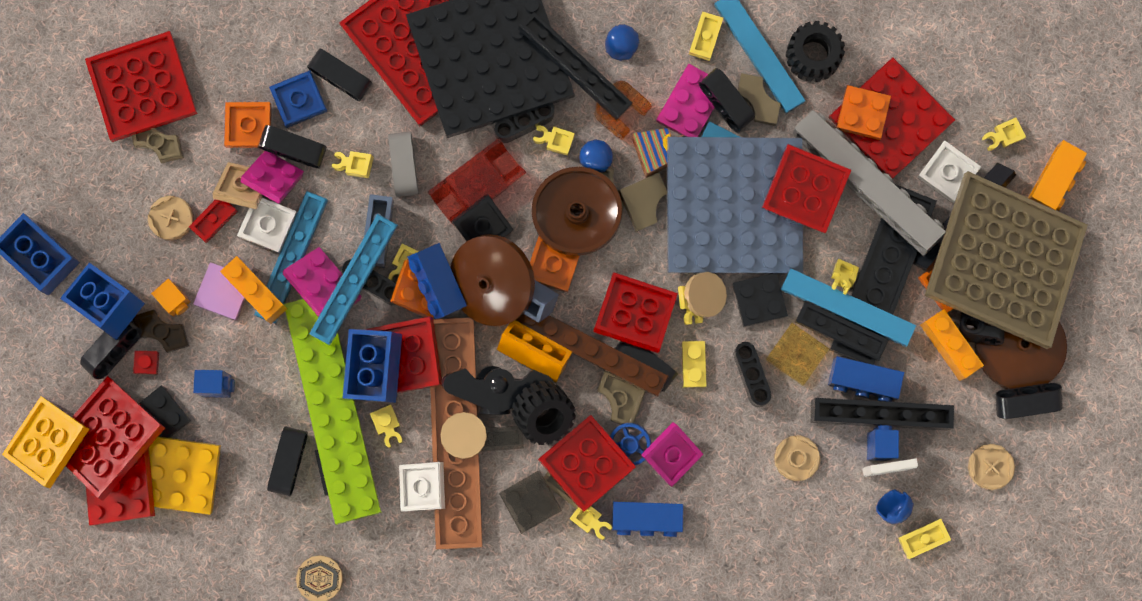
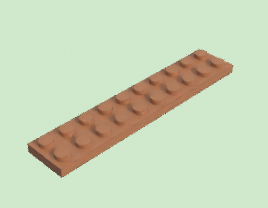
[430,318,483,549]

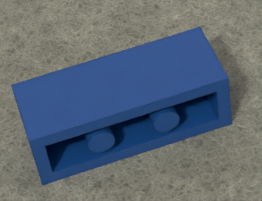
[408,243,467,319]
[828,356,904,402]
[612,502,683,537]

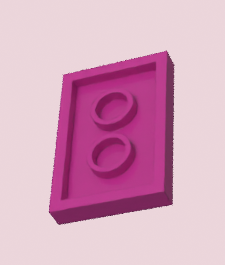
[656,63,715,137]
[283,247,362,317]

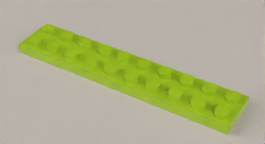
[284,299,382,525]

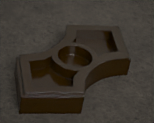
[133,309,189,353]

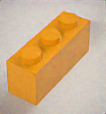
[1028,140,1087,211]
[220,256,287,324]
[920,309,984,381]
[496,320,572,383]

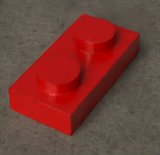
[189,199,238,243]

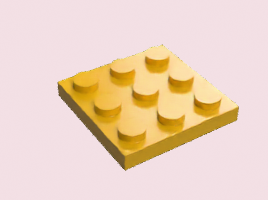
[2,396,89,489]
[149,437,221,515]

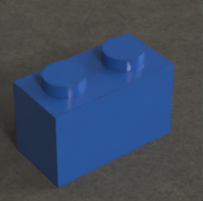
[193,370,235,398]
[867,425,899,461]

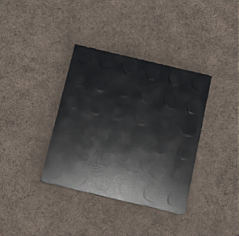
[406,0,575,138]

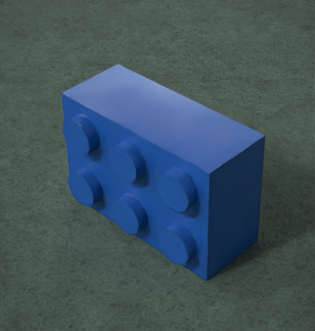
[0,213,80,296]
[60,263,145,340]
[343,329,402,403]

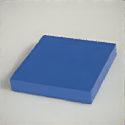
[269,70,328,128]

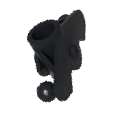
[441,366,554,415]

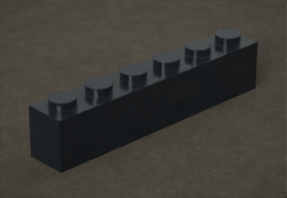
[810,398,954,431]

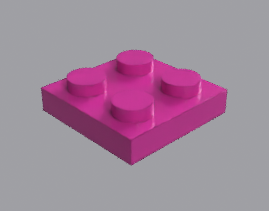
[240,151,304,204]
[641,422,703,487]

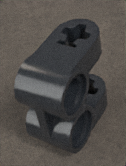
[959,311,1005,346]

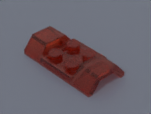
[428,138,526,227]

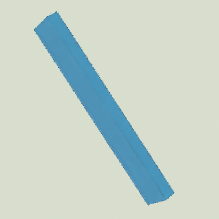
[714,0,805,114]
[254,191,328,324]
[309,214,398,345]
[781,268,916,347]

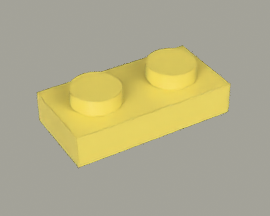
[689,11,723,61]
[682,341,706,388]
[898,519,951,559]

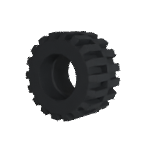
[786,21,845,82]
[512,381,576,445]

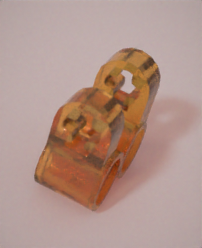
[594,81,652,140]

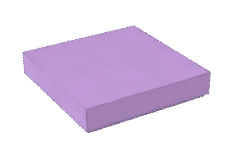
[193,262,245,321]

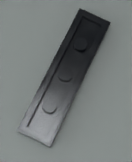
[795,301,889,361]

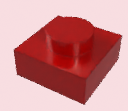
[133,351,159,375]

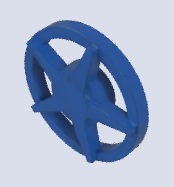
[610,423,651,465]

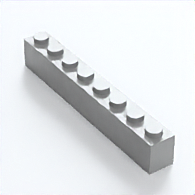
[793,110,946,256]

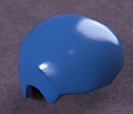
[605,24,640,61]
[579,139,613,172]
[876,489,914,524]

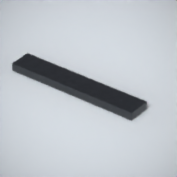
[518,12,633,121]
[913,162,1016,273]

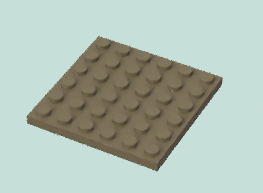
[925,171,1088,349]

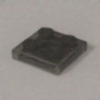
[499,470,562,534]

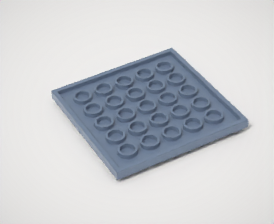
[667,137,803,273]

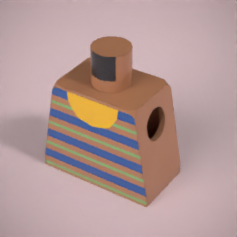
[632,128,685,178]

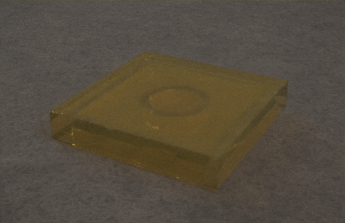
[766,323,829,386]

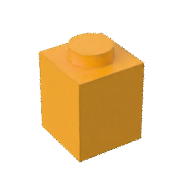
[151,278,191,317]

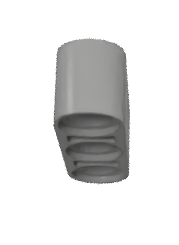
[388,131,419,197]

